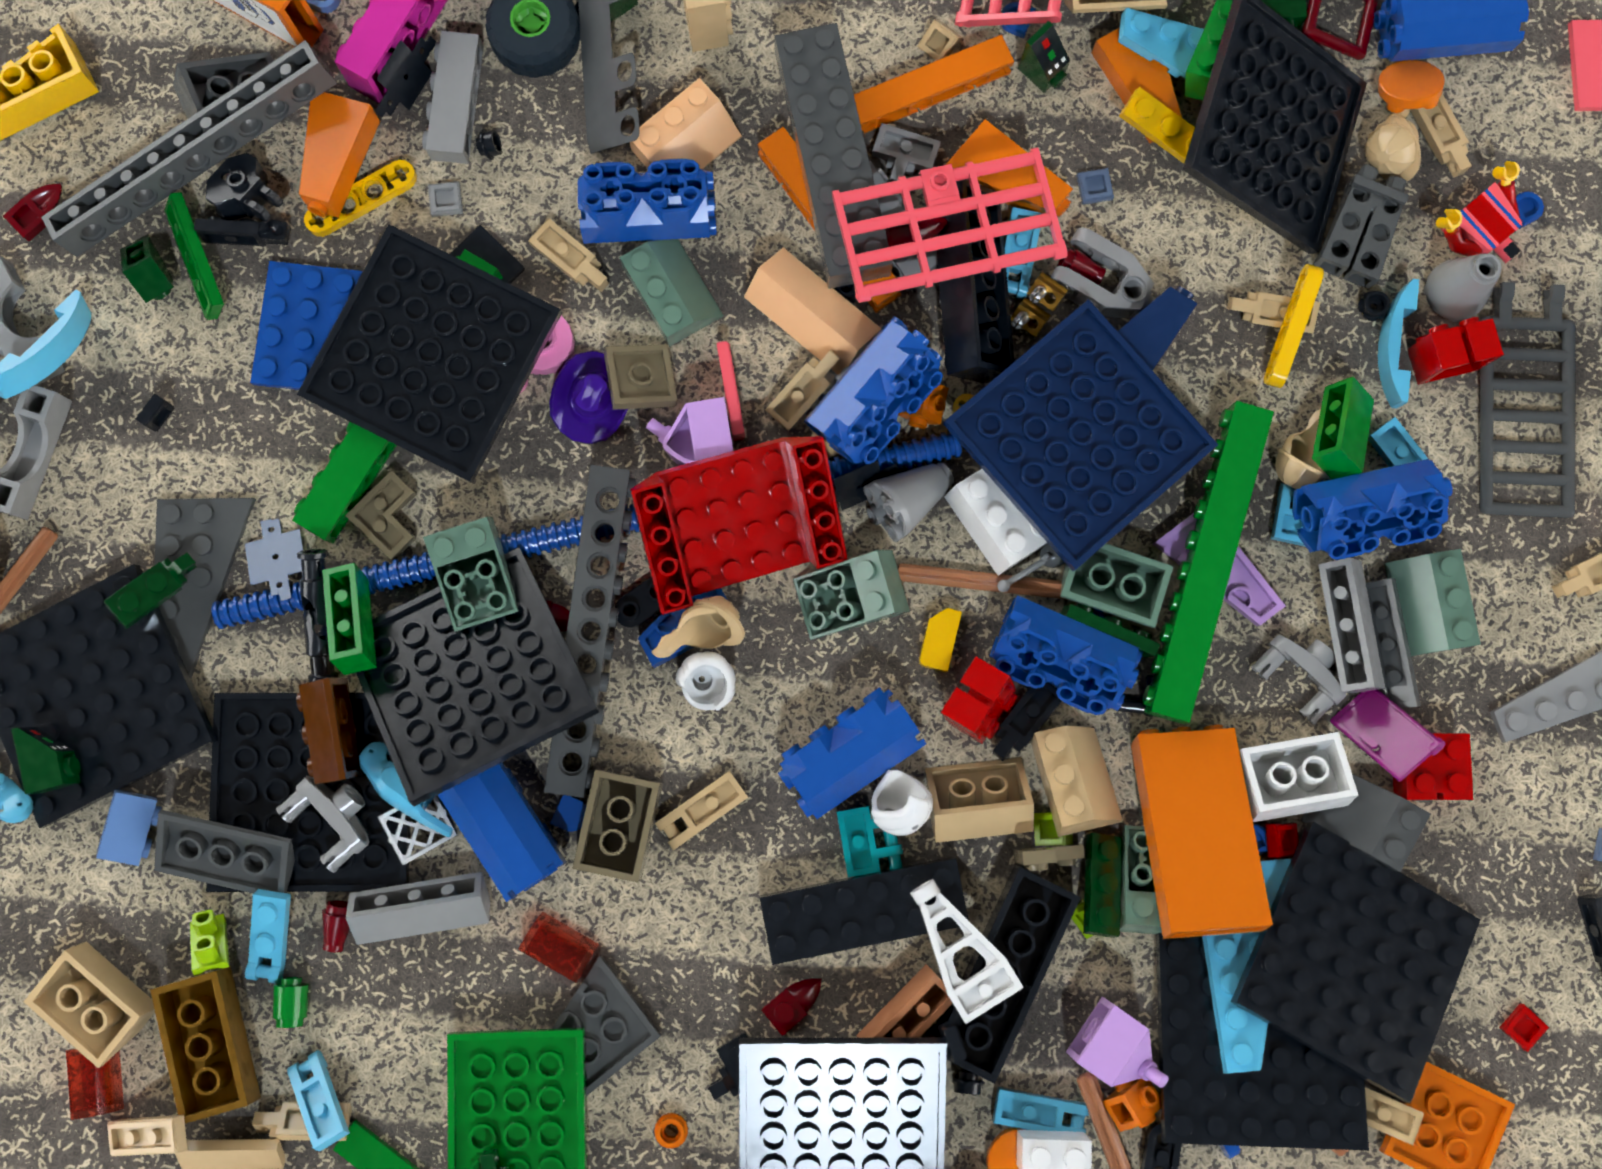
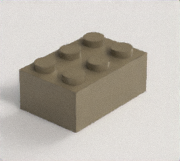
[572,769,663,883]

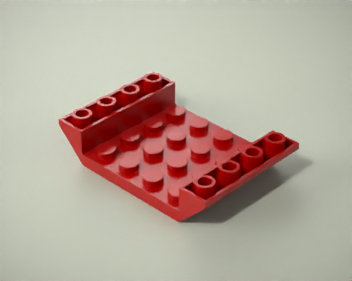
[630,436,848,615]

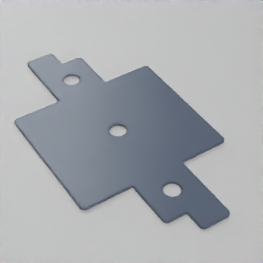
[245,519,303,601]

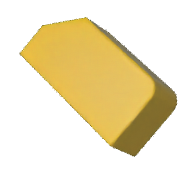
[919,608,962,673]

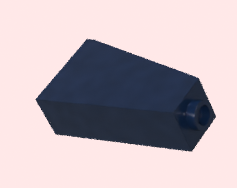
[1117,286,1197,371]

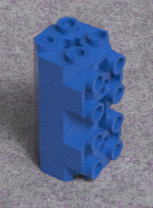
[1373,0,1529,62]
[578,159,717,244]
[804,316,943,464]
[1292,459,1453,560]
[989,595,1143,715]
[778,687,926,819]
[438,762,567,902]

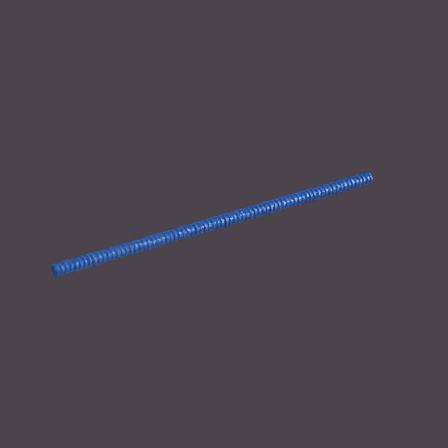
[211,432,962,629]

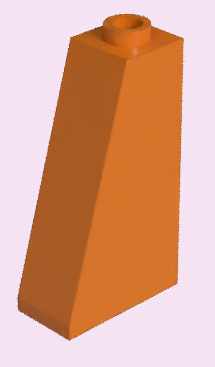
[1091,11,1182,144]
[299,92,380,218]
[946,119,1073,217]

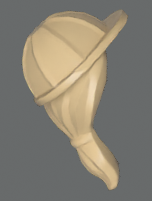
[1365,109,1421,182]
[1275,409,1328,489]
[652,596,745,658]

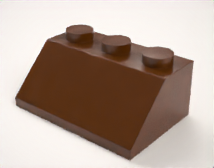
[296,678,363,784]

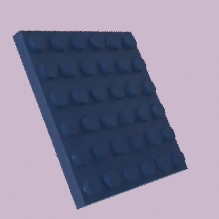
[943,299,1218,571]

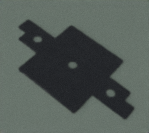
[375,36,436,118]
[833,460,906,511]

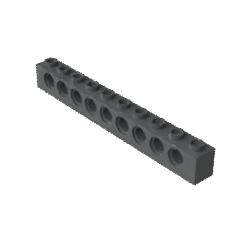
[41,40,337,257]
[544,464,637,798]

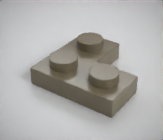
[346,470,416,561]
[1013,844,1085,871]

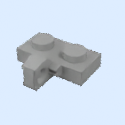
[872,123,941,182]

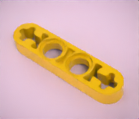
[304,160,417,237]
[1263,264,1324,388]

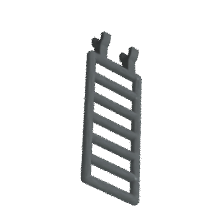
[1479,282,1576,518]

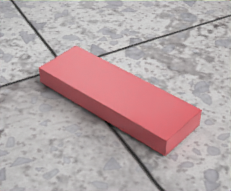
[1568,20,1602,111]
[716,341,745,441]

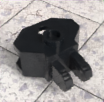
[205,153,284,222]

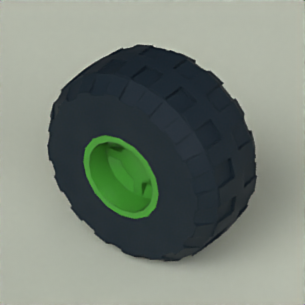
[485,0,581,78]

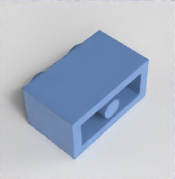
[96,790,162,866]

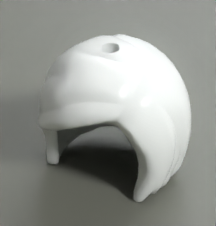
[676,651,736,711]
[871,769,933,836]

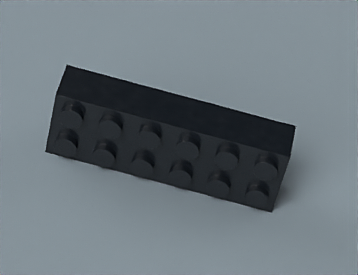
[935,179,1015,383]
[760,857,969,965]
[934,865,1081,1084]

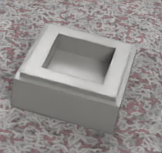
[428,181,463,217]

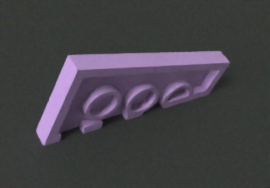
[1153,513,1285,626]

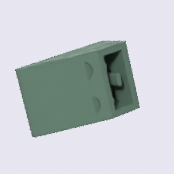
[423,517,519,632]
[793,550,910,640]
[1120,825,1162,934]

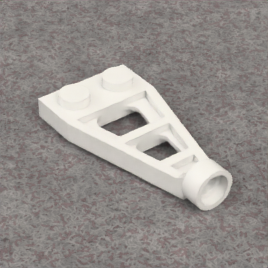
[910,879,1024,1024]

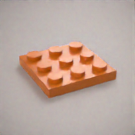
[1379,1061,1515,1169]

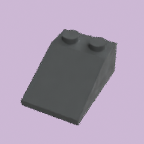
[173,52,273,119]
[1301,774,1431,872]

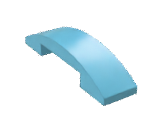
[1378,279,1420,409]
[0,290,91,399]

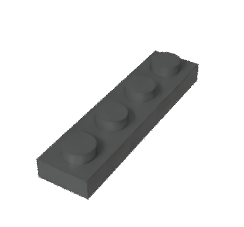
[1366,578,1421,709]

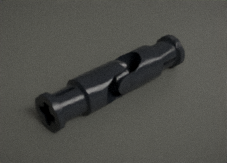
[297,549,338,682]

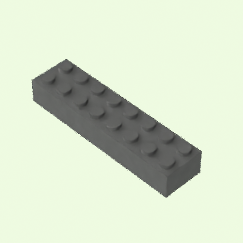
[774,23,893,289]

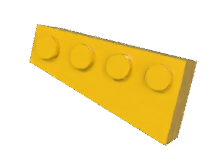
[0,23,99,141]

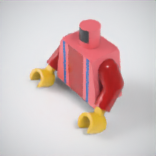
[1436,161,1522,263]

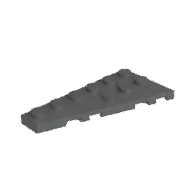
[155,498,256,679]
[552,955,662,1096]

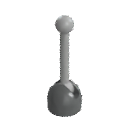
[997,544,1065,592]

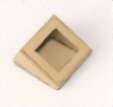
[917,19,963,61]

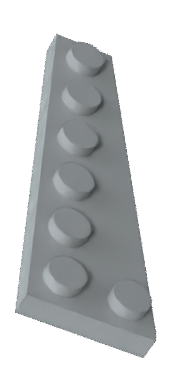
[1490,650,1602,743]

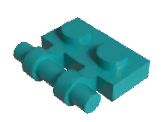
[836,806,903,877]

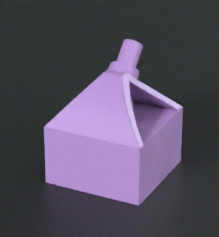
[646,397,733,466]
[1066,997,1168,1088]

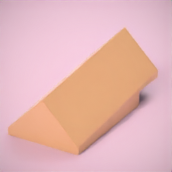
[744,247,882,375]

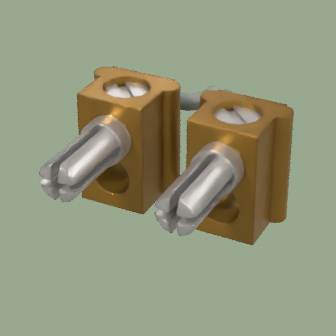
[1011,272,1068,337]

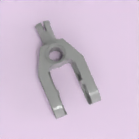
[1051,228,1156,319]

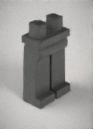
[1313,164,1409,289]

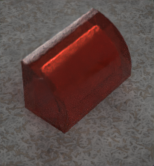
[518,912,600,983]
[66,1047,124,1120]

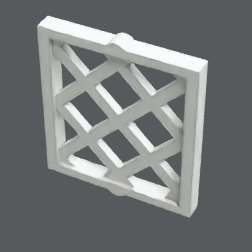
[377,796,457,865]

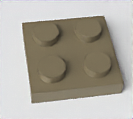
[604,344,678,410]

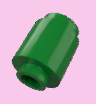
[272,977,309,1028]

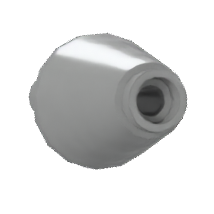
[1424,253,1502,322]
[863,462,954,542]

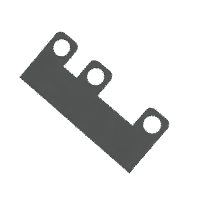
[578,0,640,154]

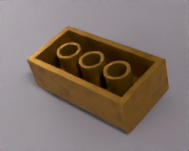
[150,966,261,1124]

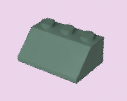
[619,239,724,347]
[1060,544,1174,628]
[1384,549,1481,656]

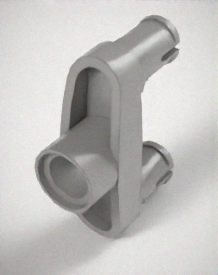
[1251,634,1346,725]
[276,776,369,872]

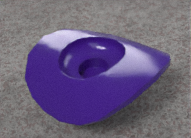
[549,351,628,444]

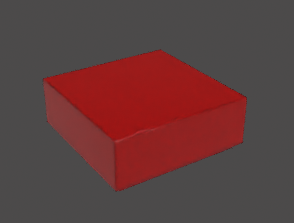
[1266,823,1298,858]
[1499,1003,1549,1052]

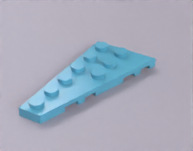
[1118,7,1204,79]
[1202,859,1291,1074]

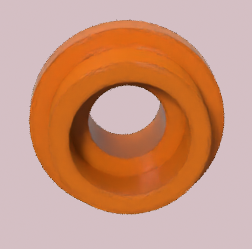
[654,1113,688,1149]

